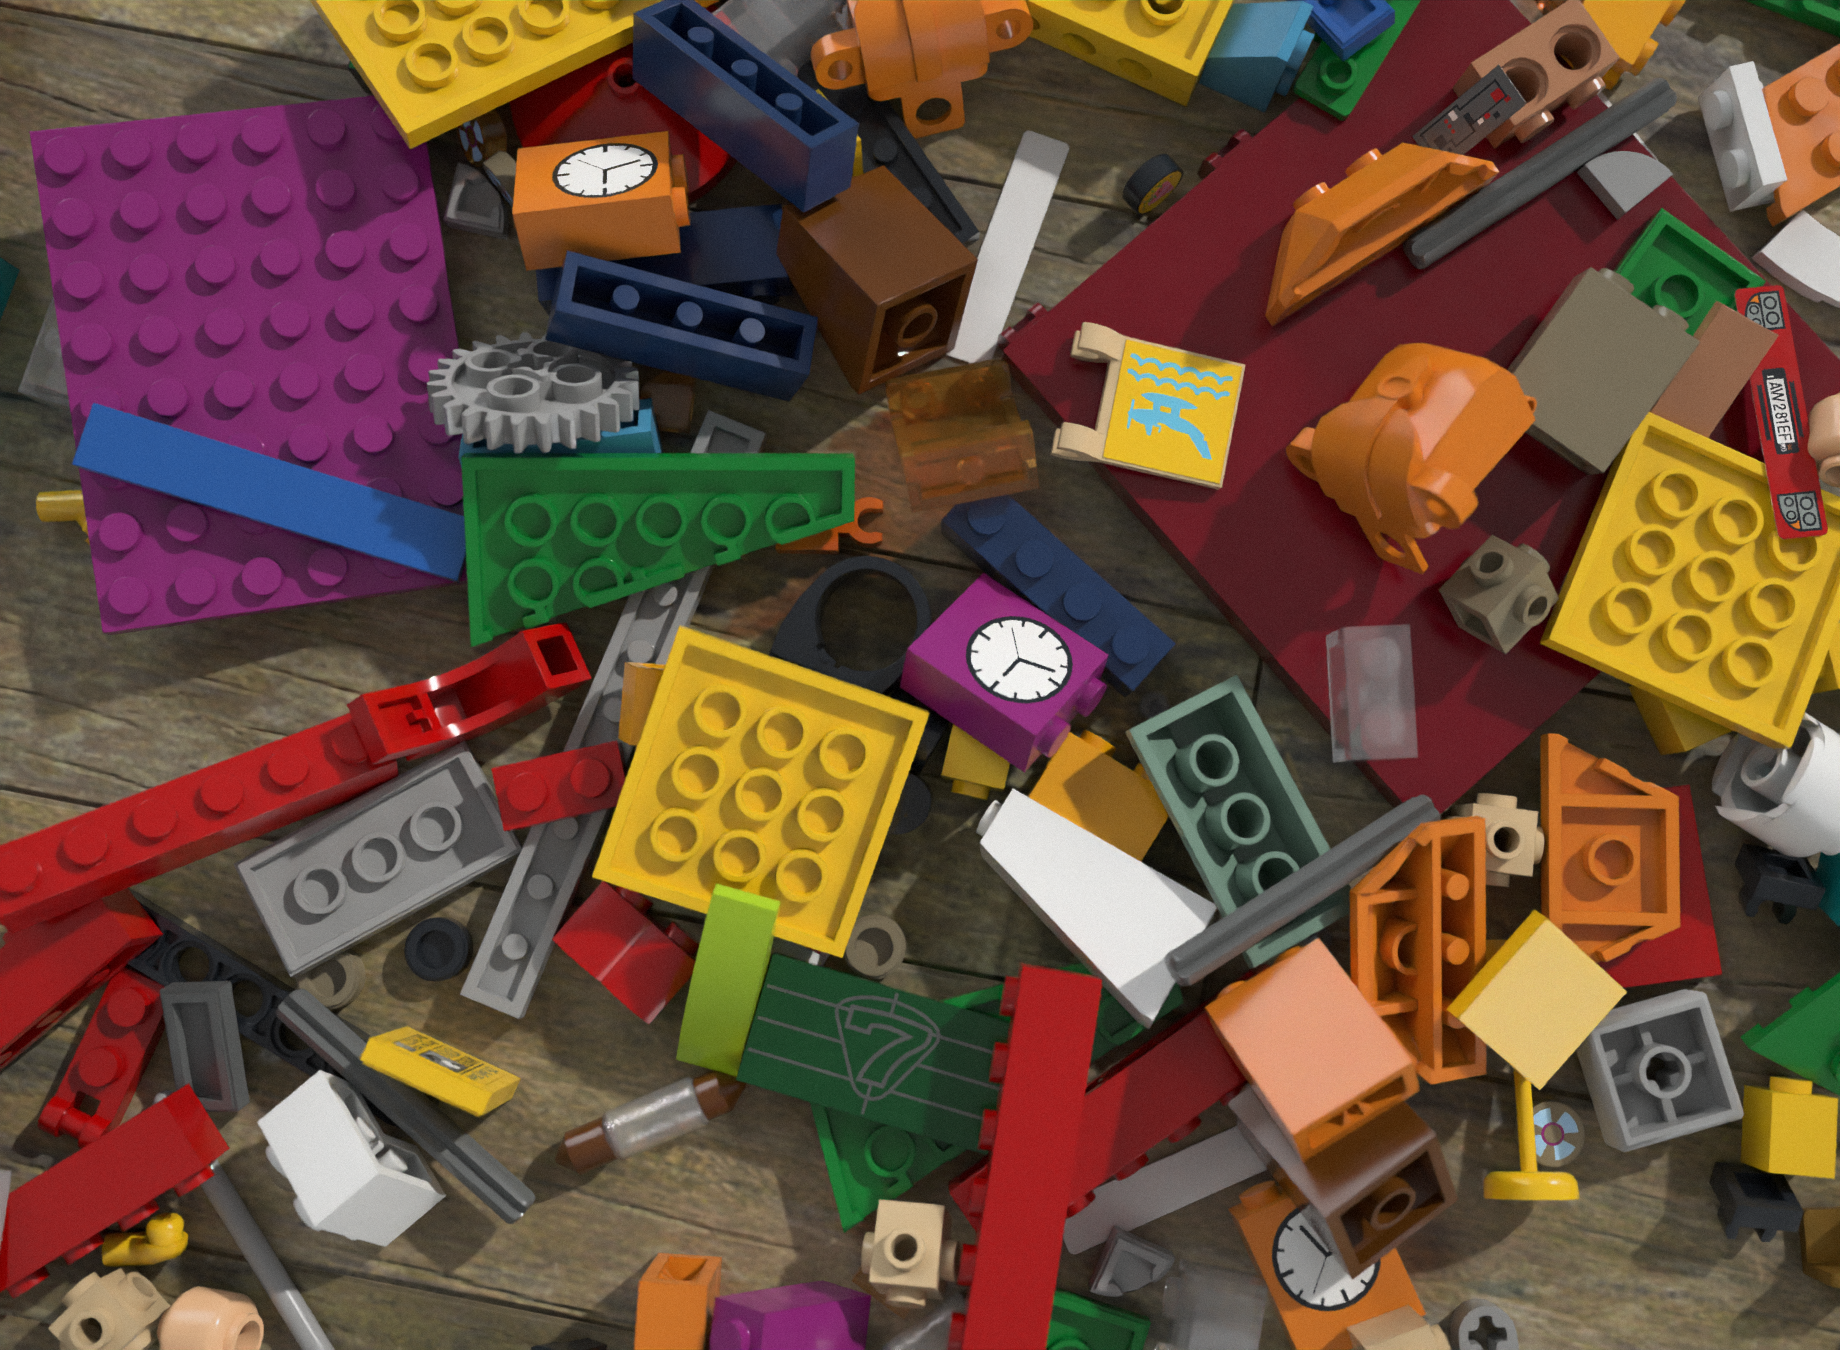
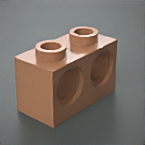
[1452,0,1620,149]

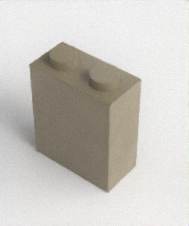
[1507,267,1700,475]

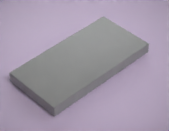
[233,741,523,978]

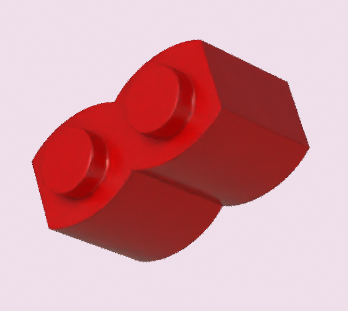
[552,881,700,1025]

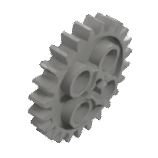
[427,332,640,453]

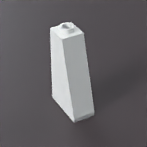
[976,789,1217,1029]

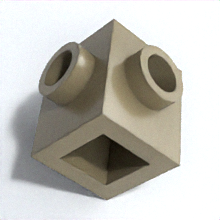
[1439,535,1559,654]

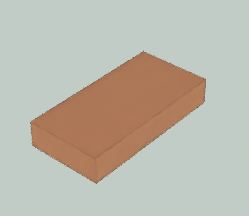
[1649,301,1779,438]

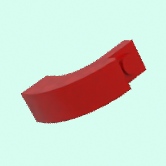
[347,622,592,765]

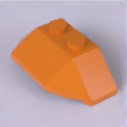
[1266,143,1499,326]
[1350,816,1486,1085]

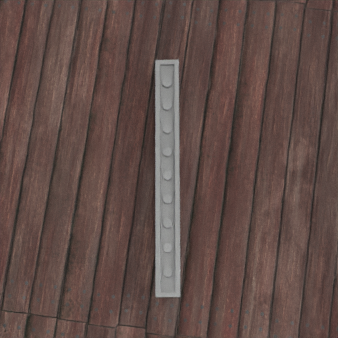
[460,410,768,1019]

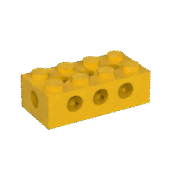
[1005,0,1237,107]

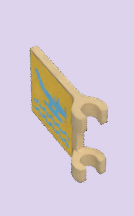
[1050,322,1246,490]

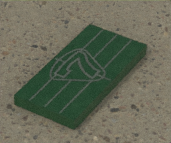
[736,952,1010,1155]

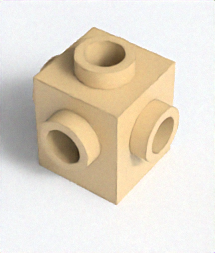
[1447,793,1544,887]
[861,1200,960,1309]
[48,1266,170,1350]

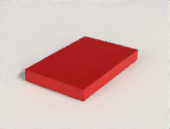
[1597,784,1722,988]

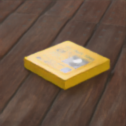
[360,1026,521,1117]

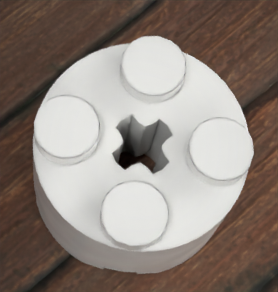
[1712,713,1840,857]

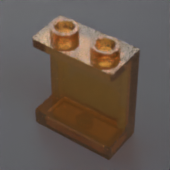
[885,358,1039,513]

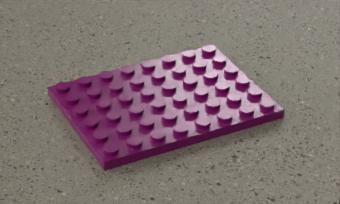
[29,96,467,635]

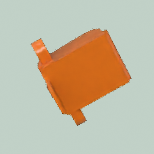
[810,0,1033,139]
[1286,343,1537,574]

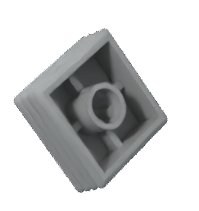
[1576,989,1744,1152]

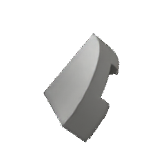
[1577,151,1673,220]
[443,163,509,240]
[1088,1226,1176,1297]

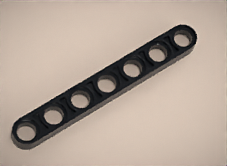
[128,888,440,1128]

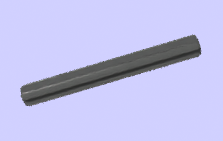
[1402,78,1677,269]
[1164,795,1441,986]
[276,989,535,1224]

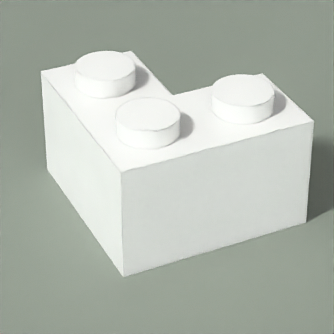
[258,1070,446,1247]

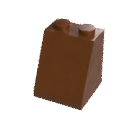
[776,165,978,395]
[1227,1083,1458,1280]

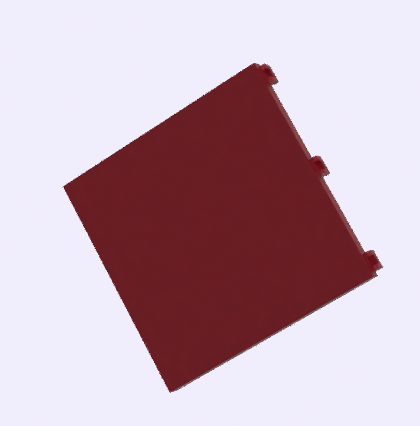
[997,0,1840,815]

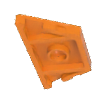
[1762,44,1840,227]
[1540,733,1680,963]

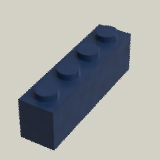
[632,0,859,212]
[536,204,793,316]
[545,251,818,402]
[941,473,1176,698]

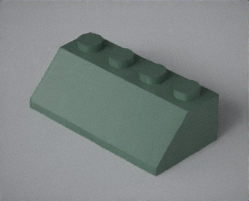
[1125,675,1351,968]

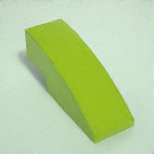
[676,883,781,1077]

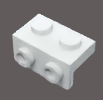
[1698,61,1787,212]

